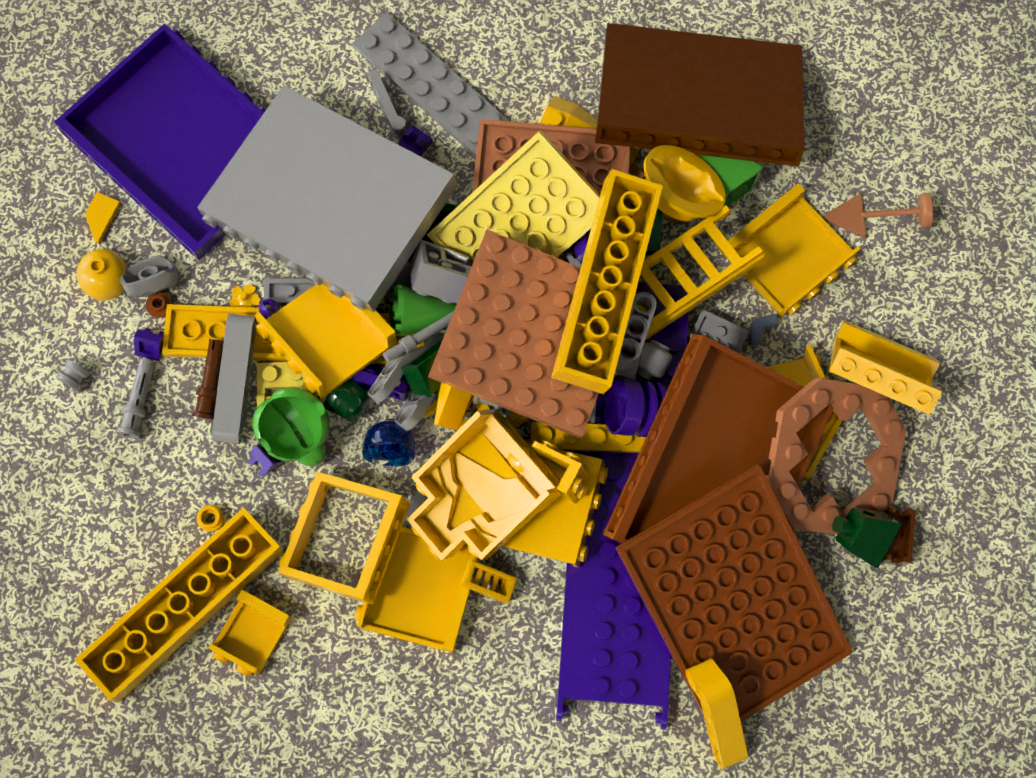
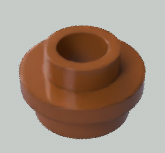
[146,292,172,318]

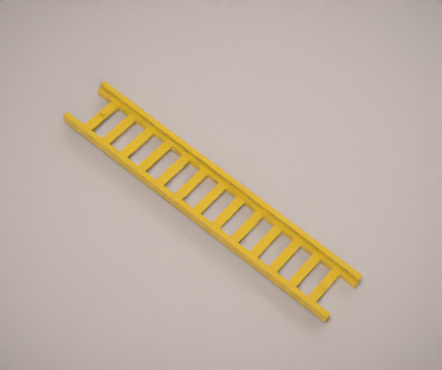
[424,205,765,429]

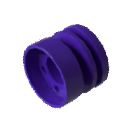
[604,378,668,437]

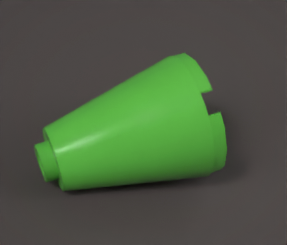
[390,284,457,337]

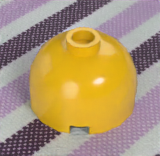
[77,249,128,301]

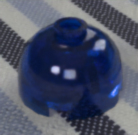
[362,419,416,467]

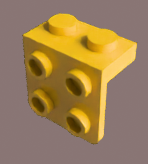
[532,440,591,504]

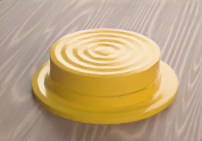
[644,145,726,221]

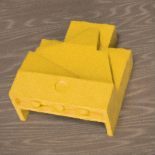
[407,409,562,561]

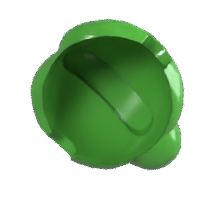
[253,387,330,466]

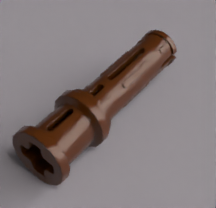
[192,339,224,420]

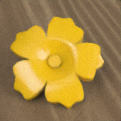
[229,284,261,308]

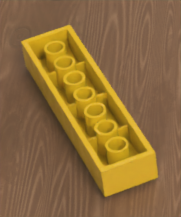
[551,169,663,394]
[75,508,284,703]

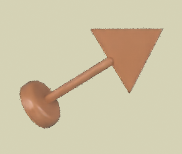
[822,193,933,239]

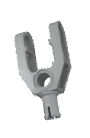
[368,332,443,431]

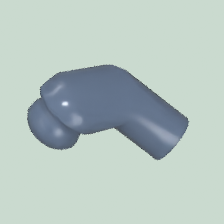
[747,314,778,345]

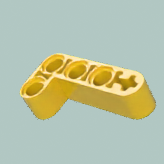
[685,658,748,770]

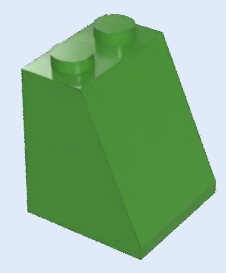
[697,155,763,207]

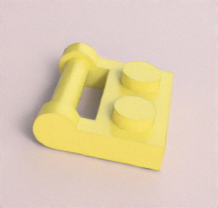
[256,362,308,407]

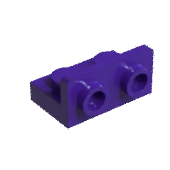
[354,364,410,402]

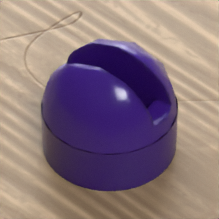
[259,298,280,319]

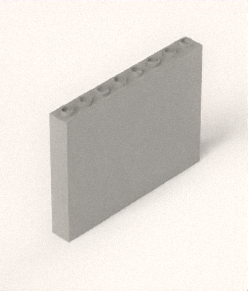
[197,85,458,312]

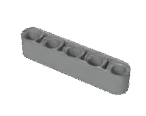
[212,313,257,444]

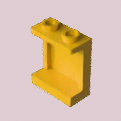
[208,590,292,678]

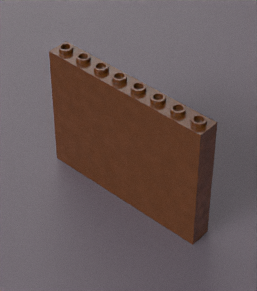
[595,23,805,167]

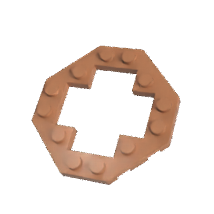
[765,377,906,534]

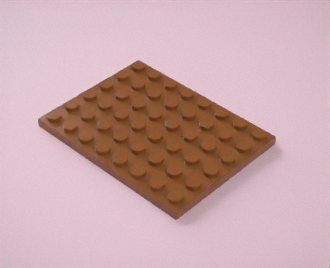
[615,464,853,722]

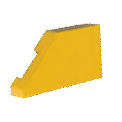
[85,192,121,244]

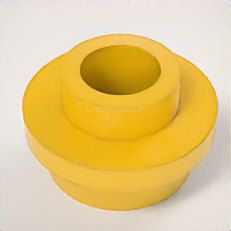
[197,505,224,532]

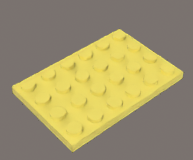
[427,130,600,267]

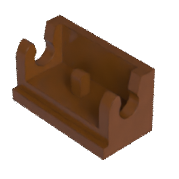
[881,507,916,567]

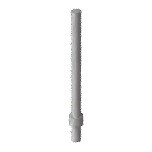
[383,311,454,362]

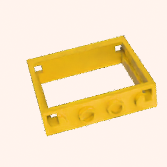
[278,472,411,605]

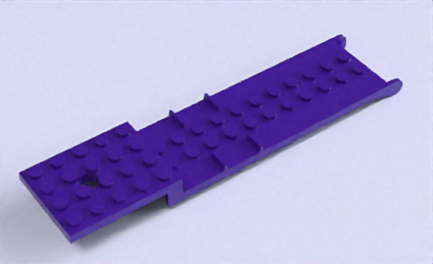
[556,282,688,730]

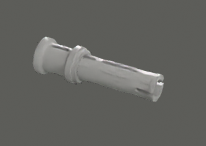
[116,359,156,439]

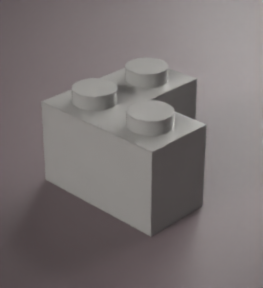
[409,240,471,304]

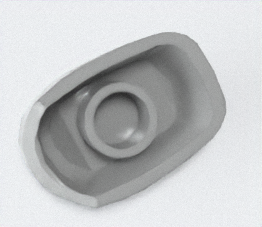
[120,255,179,298]

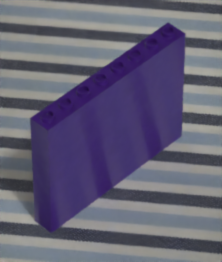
[54,23,266,261]

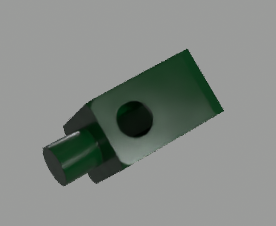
[832,507,902,568]

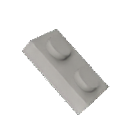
[689,308,750,353]

